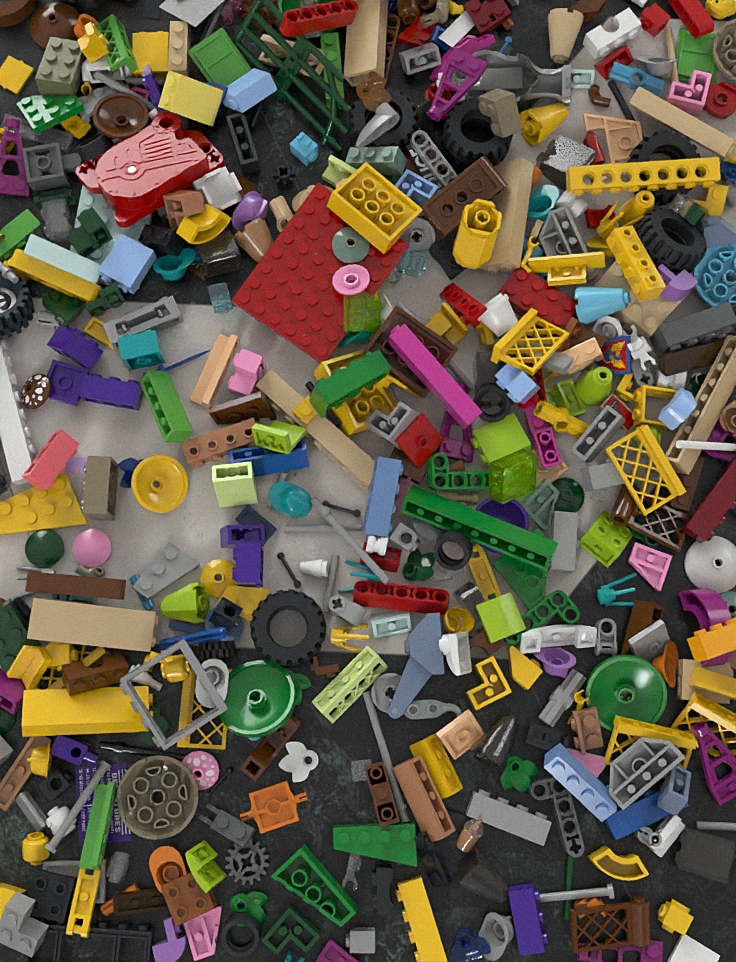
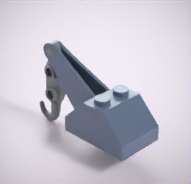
[388,613,462,719]

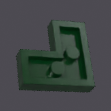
[85,283,125,317]

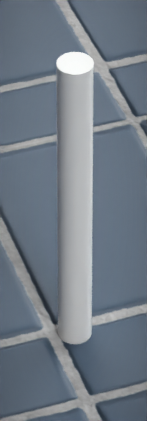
[676,440,736,451]

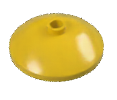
[131,455,188,513]

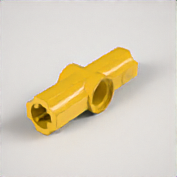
[534,400,589,439]

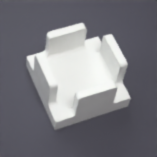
[192,166,242,211]

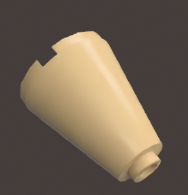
[548,8,584,63]

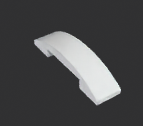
[520,625,597,654]

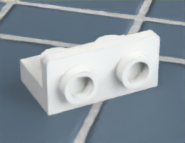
[645,814,685,857]

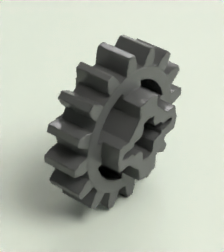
[225,838,270,885]

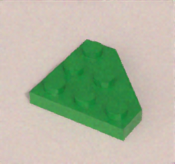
[17,95,85,135]
[492,528,547,610]

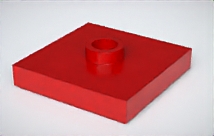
[395,413,444,468]

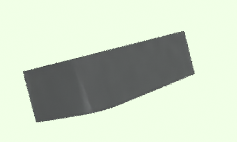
[528,776,584,858]

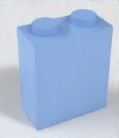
[223,68,277,113]
[98,233,157,294]

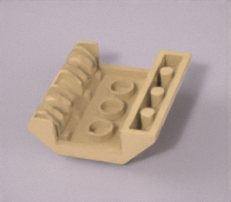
[594,261,690,341]

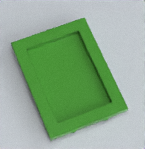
[187,28,252,86]
[675,28,717,86]

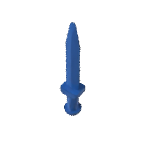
[142,350,210,378]

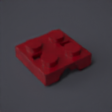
[463,0,512,36]

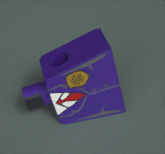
[49,735,99,765]

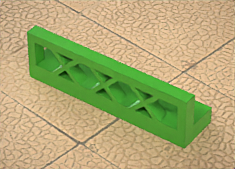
[96,14,138,73]
[79,781,118,871]

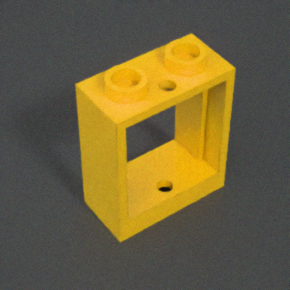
[632,385,682,432]

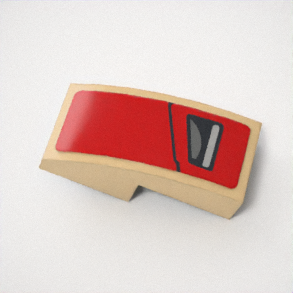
[599,393,634,434]

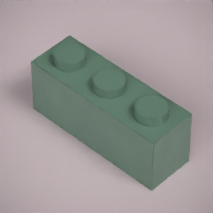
[345,146,407,175]

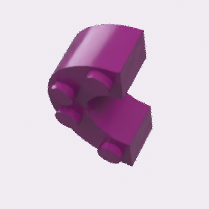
[679,588,732,667]

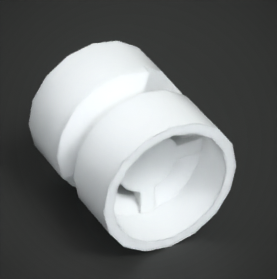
[554,190,589,223]
[653,367,687,390]

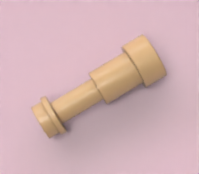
[435,490,478,505]

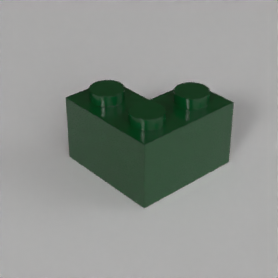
[66,207,113,258]
[261,904,321,955]

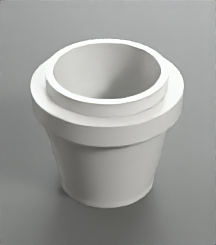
[477,293,518,337]

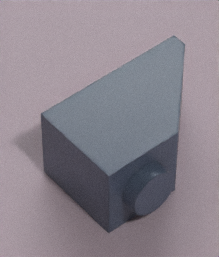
[700,216,736,247]
[657,765,691,816]

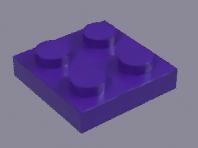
[141,65,164,111]
[47,359,90,407]

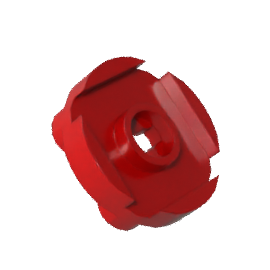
[703,82,736,119]

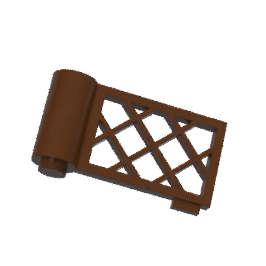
[610,483,689,552]
[570,895,651,953]

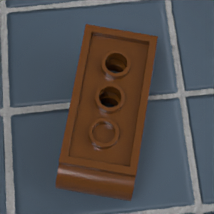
[421,155,508,239]

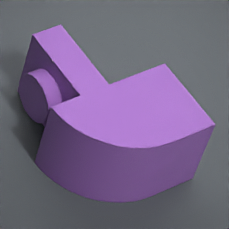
[657,264,699,301]
[152,916,188,962]

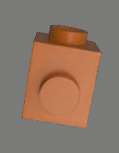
[572,897,607,919]

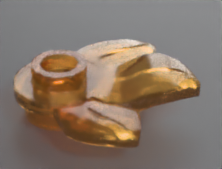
[356,77,392,112]

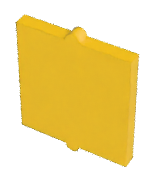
[0,56,34,95]

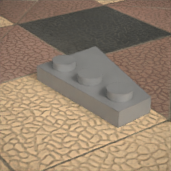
[132,542,200,600]

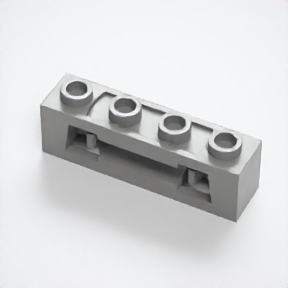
[102,295,183,350]

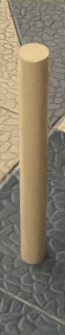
[664,26,679,82]

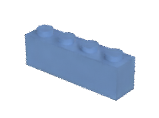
[362,455,403,537]
[544,743,617,822]

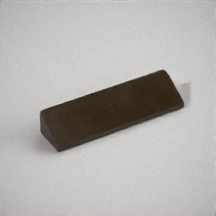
[658,338,724,376]

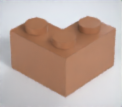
[163,189,205,232]

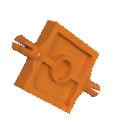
[240,780,308,834]

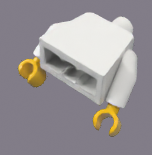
[81,47,137,96]

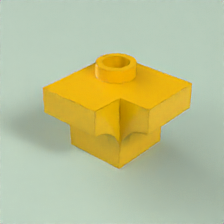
[77,22,109,64]

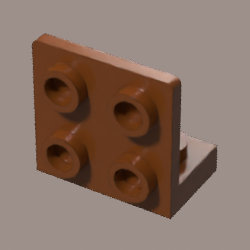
[556,317,607,371]
[161,872,218,926]

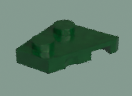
[42,290,85,327]

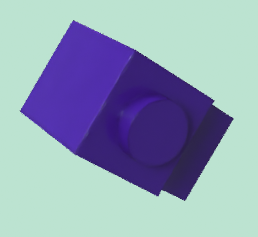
[220,525,265,548]

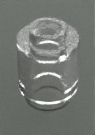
[105,851,131,884]

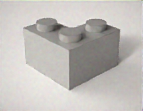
[365,401,418,450]
[0,892,49,957]

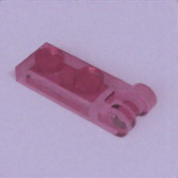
[222,0,244,28]

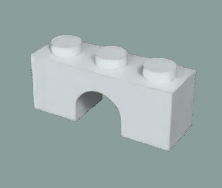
[583,8,642,59]

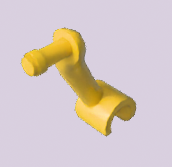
[521,236,539,273]
[568,690,589,732]

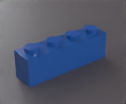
[229,438,310,477]
[604,782,689,840]

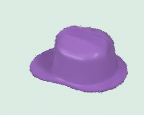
[232,191,268,232]
[533,646,576,678]

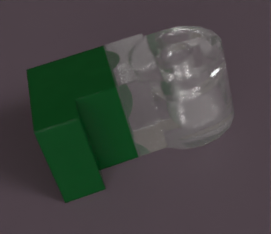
[669,193,709,226]

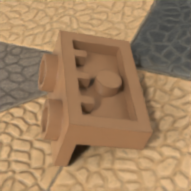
[570,706,604,755]

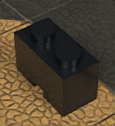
[138,224,185,257]

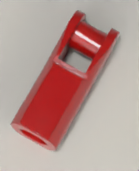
[583,132,606,165]

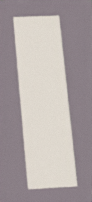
[438,10,475,48]

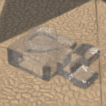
[431,561,465,582]
[342,853,362,890]

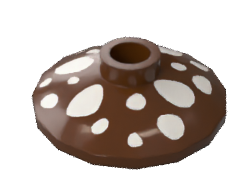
[21,373,51,409]

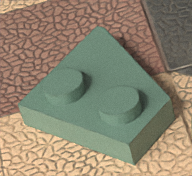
[521,478,560,532]

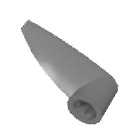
[355,102,400,150]

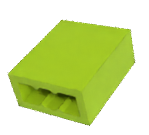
[471,413,531,470]

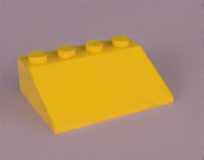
[327,162,423,254]
[313,349,397,437]

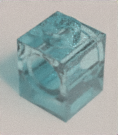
[399,250,428,278]
[208,282,233,314]

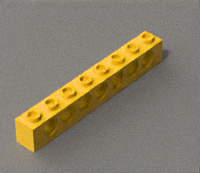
[566,157,721,196]

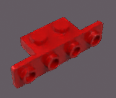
[439,283,487,328]

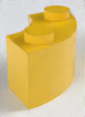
[176,204,232,244]
[587,846,649,881]

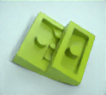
[536,378,587,427]
[475,592,526,643]
[185,840,227,893]

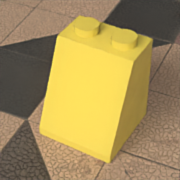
[158,70,224,127]

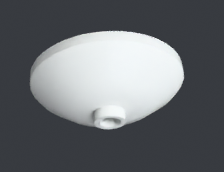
[684,536,736,593]

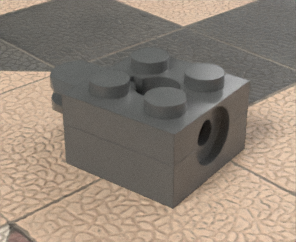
[22,142,83,192]

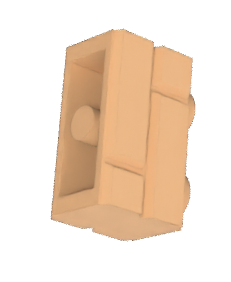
[561,337,604,375]

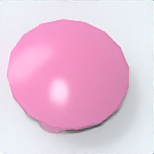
[73,529,111,567]

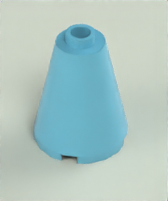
[575,286,631,324]

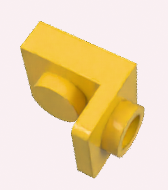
[613,373,635,403]

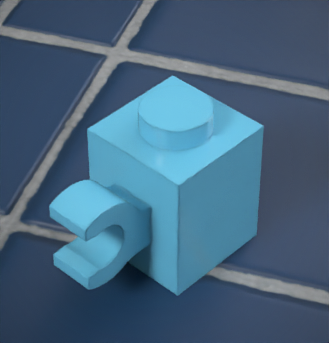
[290,132,319,166]

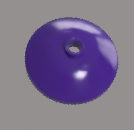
[475,496,529,554]

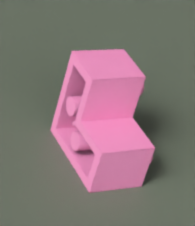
[665,70,712,117]
[228,348,266,397]

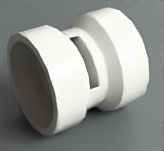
[366,534,388,556]

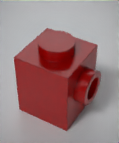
[640,3,671,37]

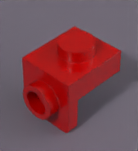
[584,205,615,229]

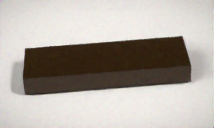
[113,888,169,917]

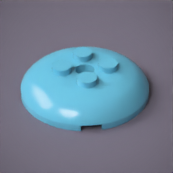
[693,243,736,308]

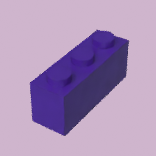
[80,373,143,411]
[508,883,549,955]

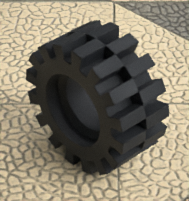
[199,640,236,660]

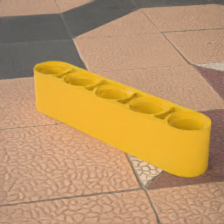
[8,249,102,304]

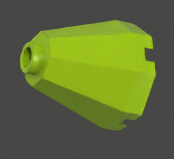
[160,582,210,624]

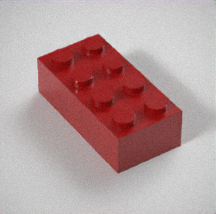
[498,264,578,337]

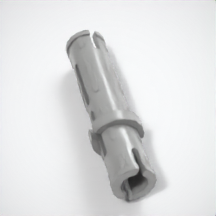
[634,827,662,847]

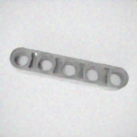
[410,130,460,202]

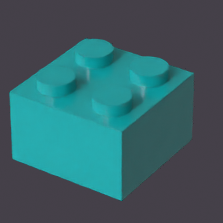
[117,329,166,371]

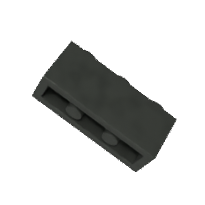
[226,112,260,175]

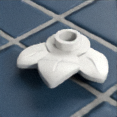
[279,741,318,782]

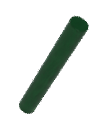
[563,855,575,920]

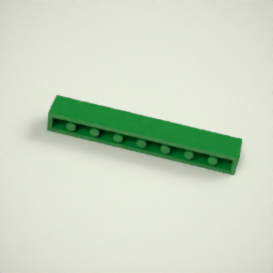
[401,485,558,571]

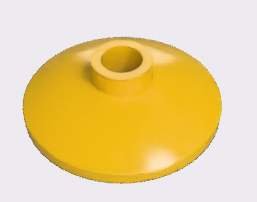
[200,559,238,598]

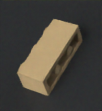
[168,21,191,78]

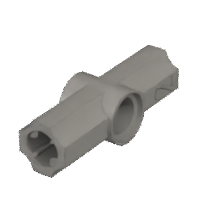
[538,669,586,727]

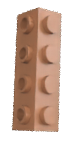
[181,418,256,468]
[392,754,456,842]

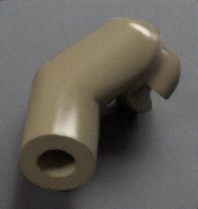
[75,564,105,578]

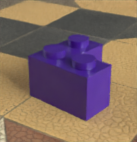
[47,326,104,370]

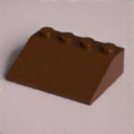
[363,306,458,398]

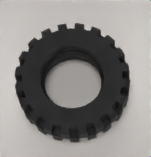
[349,87,418,154]
[442,98,513,170]
[627,130,701,206]
[635,208,707,276]
[250,589,326,667]

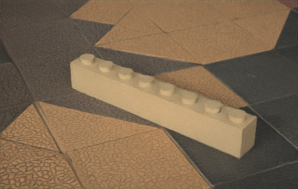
[665,335,736,475]
[256,369,375,489]

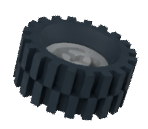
[0,272,35,340]

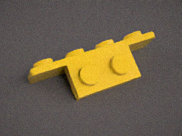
[528,252,605,286]

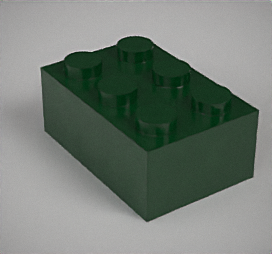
[0,598,43,674]

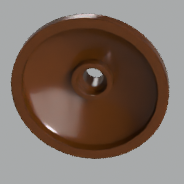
[29,2,80,50]
[93,93,149,139]

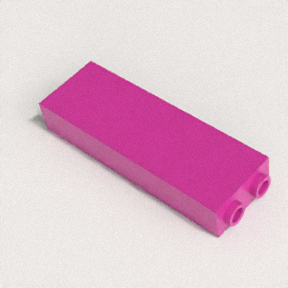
[388,324,483,430]

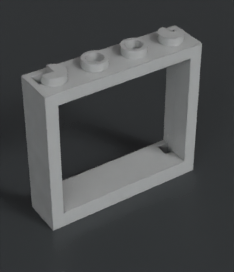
[119,638,228,750]

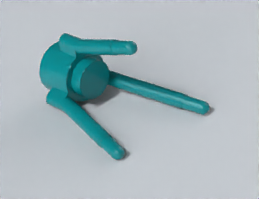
[338,560,384,594]
[597,572,637,607]

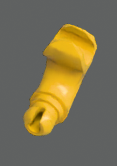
[449,0,464,15]

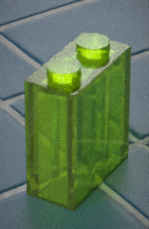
[489,449,537,504]

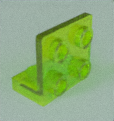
[344,291,382,335]

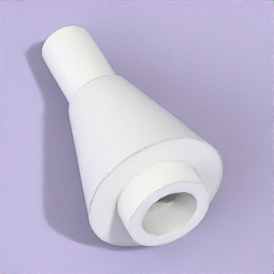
[129,663,163,691]

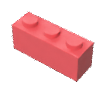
[22,430,79,491]

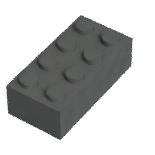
[649,302,736,359]

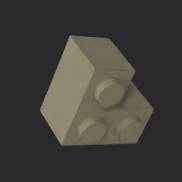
[478,88,523,138]

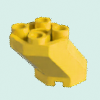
[452,199,502,269]

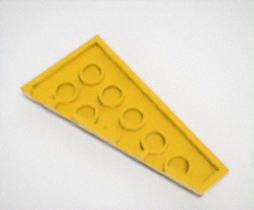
[0,473,89,535]

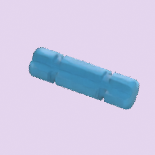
[129,574,155,610]

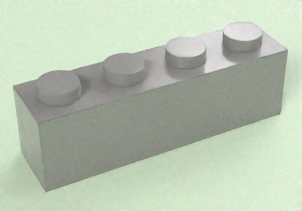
[580,453,659,491]
[465,789,552,846]

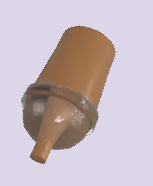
[456,817,484,852]

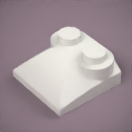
[439,632,472,676]

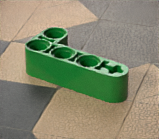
[426,453,505,490]
[503,590,580,645]

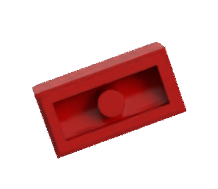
[594,45,634,81]
[360,542,402,573]

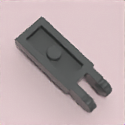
[198,803,256,849]

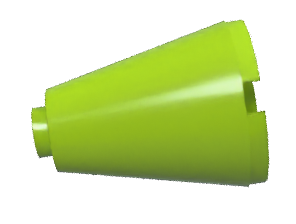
[575,367,613,406]

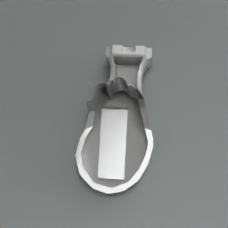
[465,50,571,105]

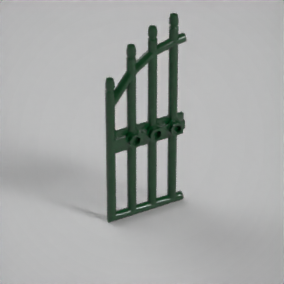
[232,0,351,152]

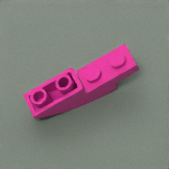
[430,34,496,81]
[523,395,562,469]

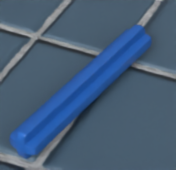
[159,627,228,651]

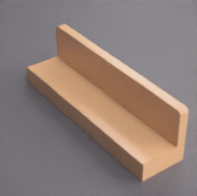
[190,334,240,408]

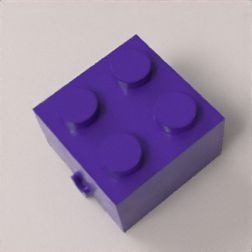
[232,543,264,587]

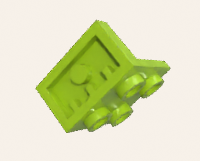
[252,420,307,454]
[579,510,633,568]

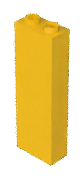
[22,686,153,737]

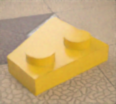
[218,585,271,622]

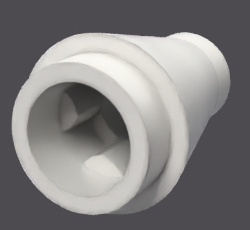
[300,559,329,578]

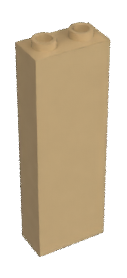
[344,0,388,87]
[629,86,736,161]
[481,157,534,275]
[27,597,158,652]

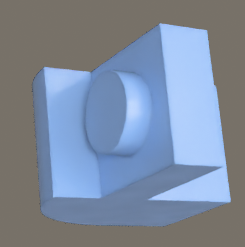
[658,387,697,431]

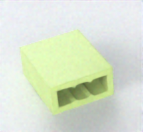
[212,462,258,507]

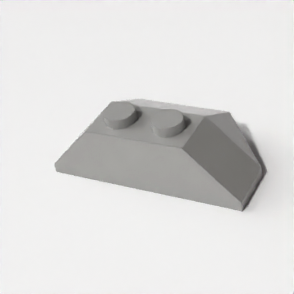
[538,205,596,275]
[609,737,685,810]

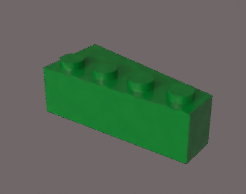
[309,349,392,418]
[333,822,417,867]
[270,843,359,927]

